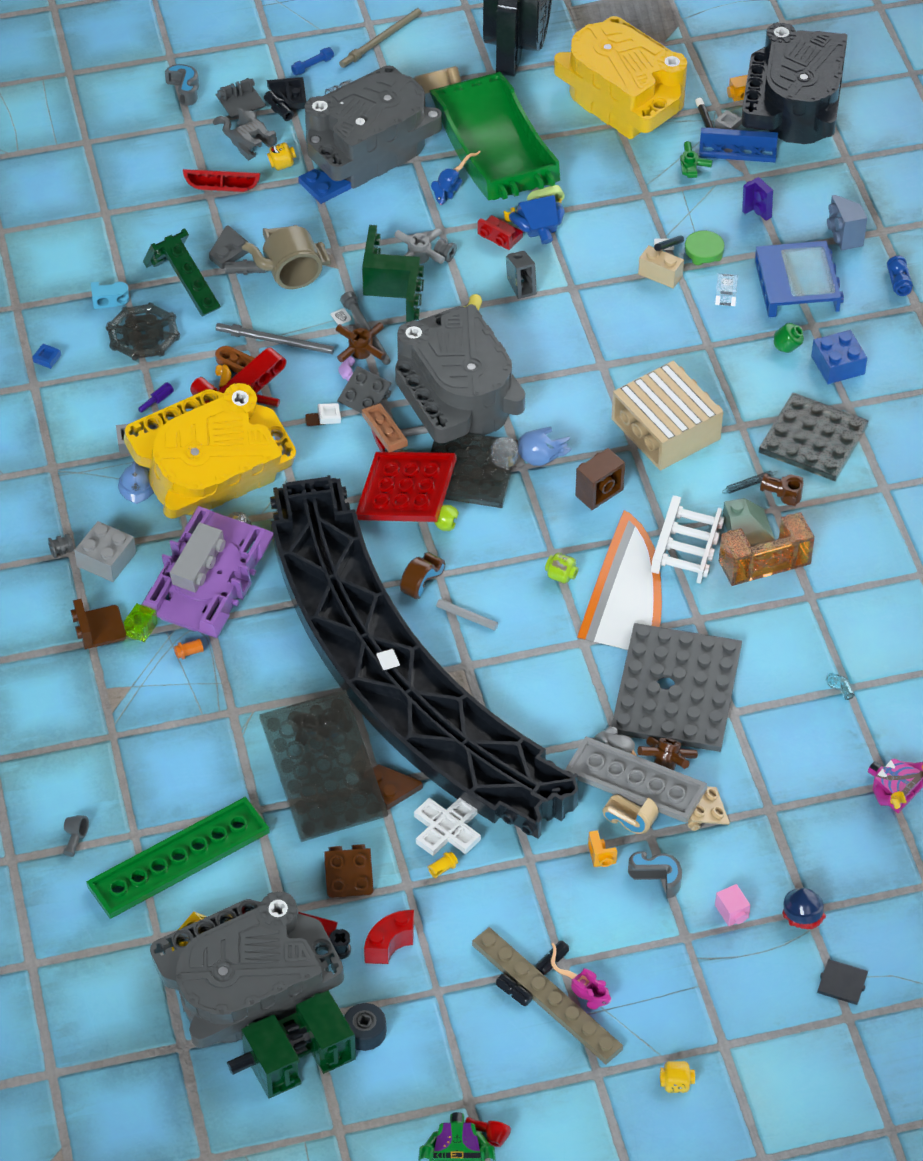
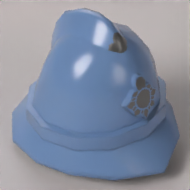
[118,461,154,504]

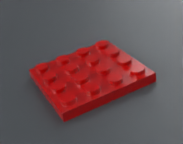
[356,452,457,522]

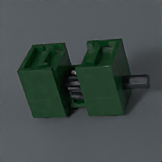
[227,990,356,1099]

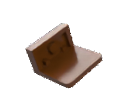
[70,599,127,649]
[324,844,373,898]

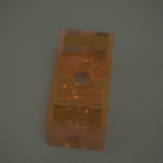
[719,512,815,586]

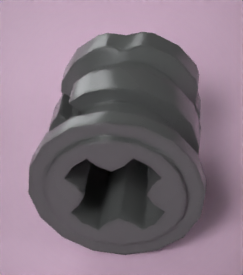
[48,534,74,558]

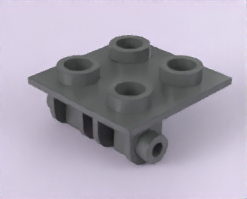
[215,78,266,118]
[337,366,392,413]

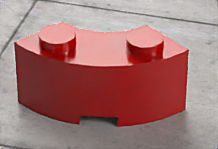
[364,910,414,964]

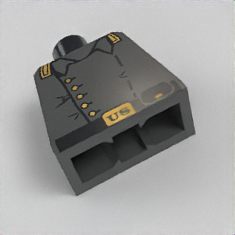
[506,251,537,299]

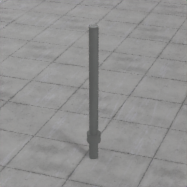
[216,323,334,355]

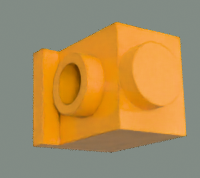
[727,75,748,102]

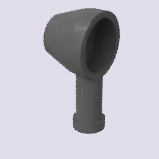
[63,815,89,857]

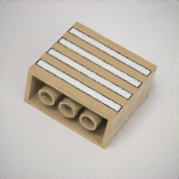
[611,360,723,471]

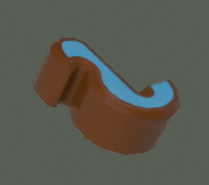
[400,552,445,600]

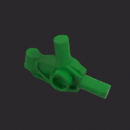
[680,141,713,178]

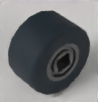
[344,1003,387,1051]

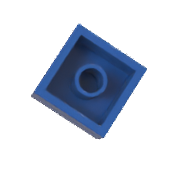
[811,329,867,384]

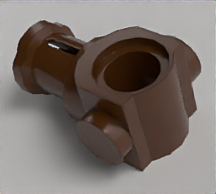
[760,473,804,506]

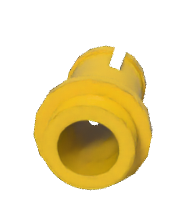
[427,852,458,878]

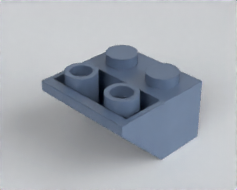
[827,195,867,251]

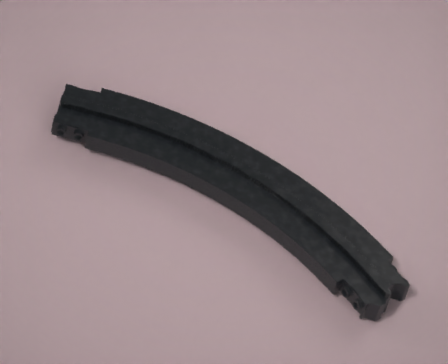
[270,475,578,839]

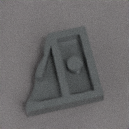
[209,225,249,269]

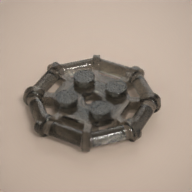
[105,302,180,361]

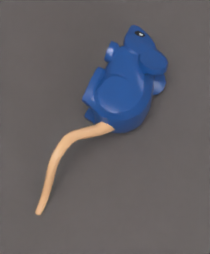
[431,151,481,205]

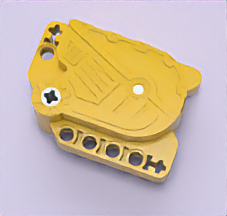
[554,16,687,139]
[124,383,296,519]

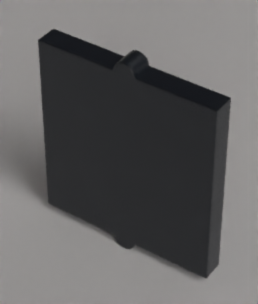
[817,959,868,1005]

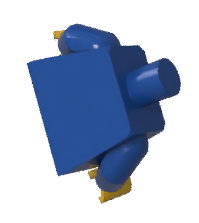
[503,195,565,244]

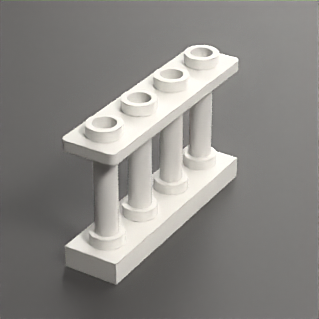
[650,495,725,584]

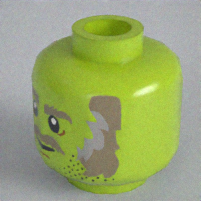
[545,552,579,584]

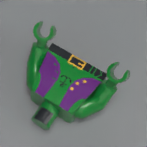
[418,1112,496,1161]

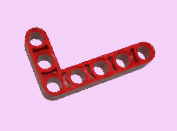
[190,347,287,404]

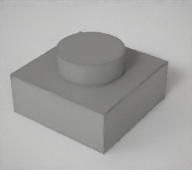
[715,110,741,130]

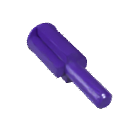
[138,382,174,413]

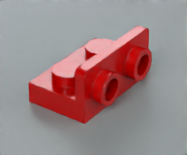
[477,215,523,250]

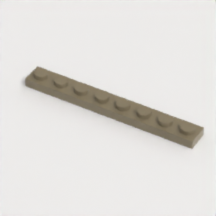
[472,927,623,1064]

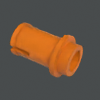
[174,639,203,660]

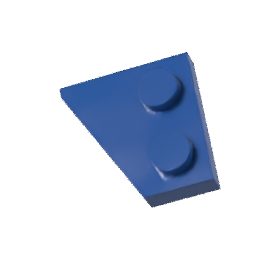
[298,169,351,204]

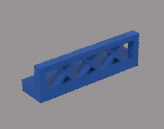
[699,127,778,163]

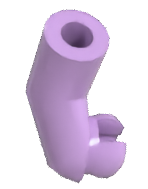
[338,356,355,381]

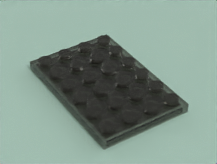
[259,689,388,842]

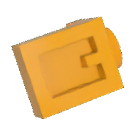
[588,830,617,867]

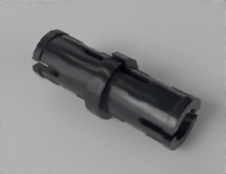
[264,90,294,121]

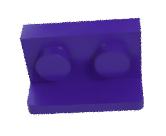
[742,177,773,221]

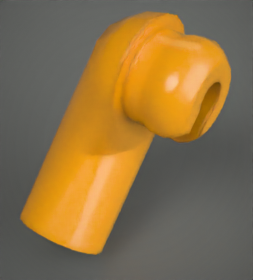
[215,364,231,388]

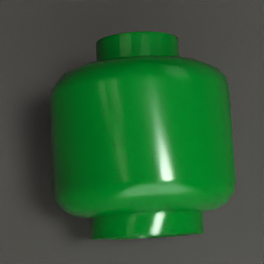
[773,323,804,353]

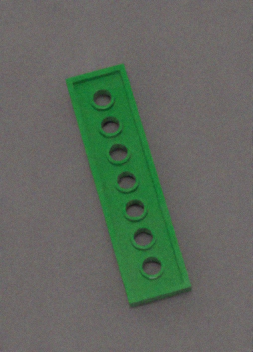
[86,797,270,919]

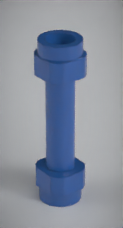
[291,47,334,76]

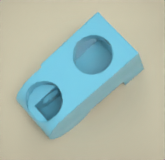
[91,282,130,309]

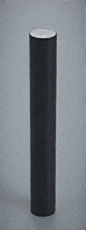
[654,235,684,251]

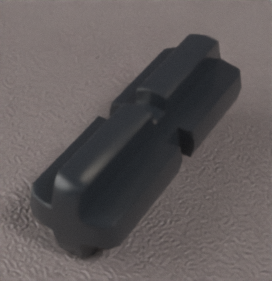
[536,941,569,975]
[496,974,532,1006]

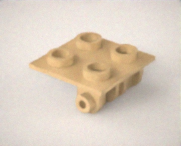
[687,786,730,831]

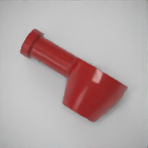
[465,1117,511,1147]

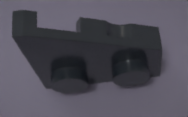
[267,77,307,110]

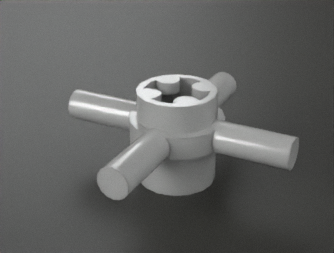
[394,227,445,264]

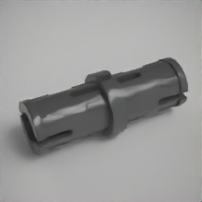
[225,259,265,275]

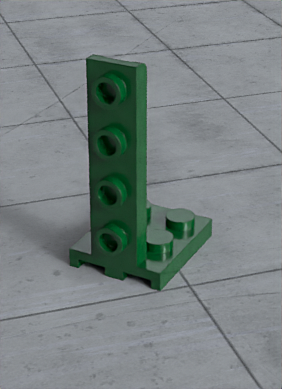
[143,228,221,317]

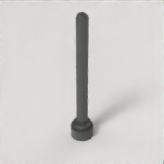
[340,291,391,365]

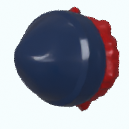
[782,888,826,929]

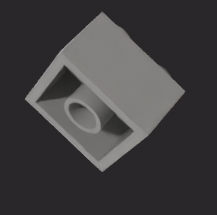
[75,521,136,582]

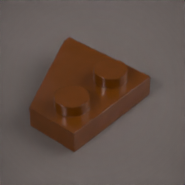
[361,764,423,810]

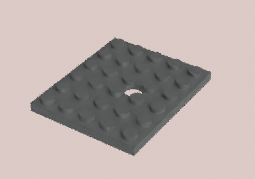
[611,623,742,752]

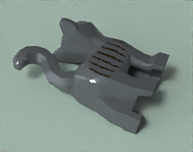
[213,107,277,161]

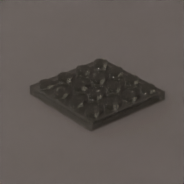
[759,392,869,482]
[430,433,518,508]

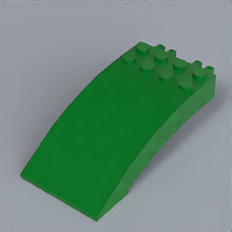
[430,72,560,201]

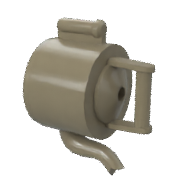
[242,225,331,289]

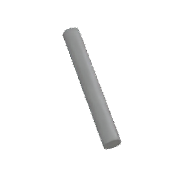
[436,599,498,631]

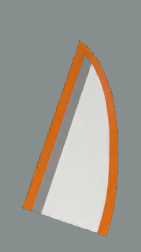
[577,510,662,650]

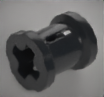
[330,929,351,959]

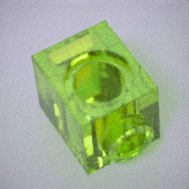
[124,603,157,642]

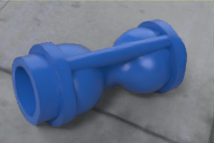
[887,256,913,296]

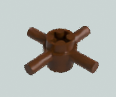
[336,322,386,362]
[637,737,698,771]

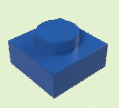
[32,344,61,369]

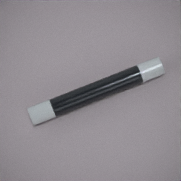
[695,98,714,128]

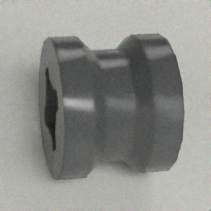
[434,238,457,262]

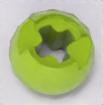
[434,505,459,531]

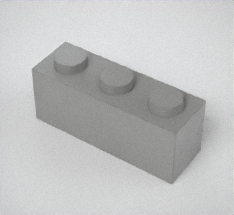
[170,522,226,593]

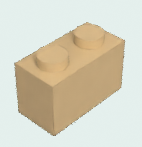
[638,245,684,289]

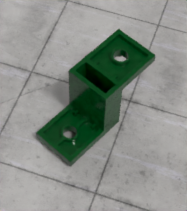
[362,225,424,322]

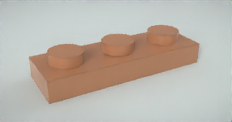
[362,403,408,452]

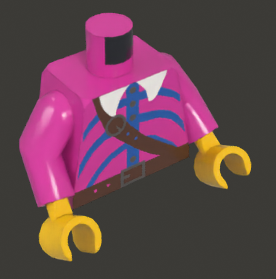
[868,759,923,814]

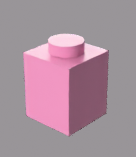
[715,884,751,926]

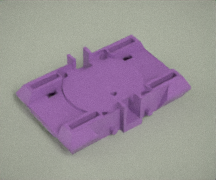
[139,506,274,638]

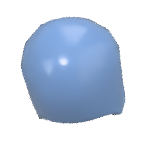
[517,427,571,466]

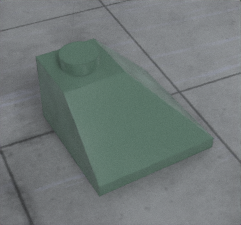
[723,498,775,550]

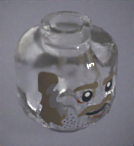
[491,437,518,468]

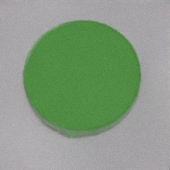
[685,230,724,265]

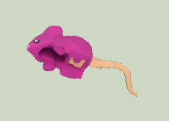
[551,943,611,1010]

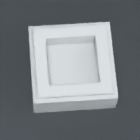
[318,403,341,424]

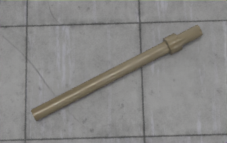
[339,8,422,68]

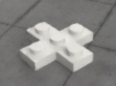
[414,798,481,856]

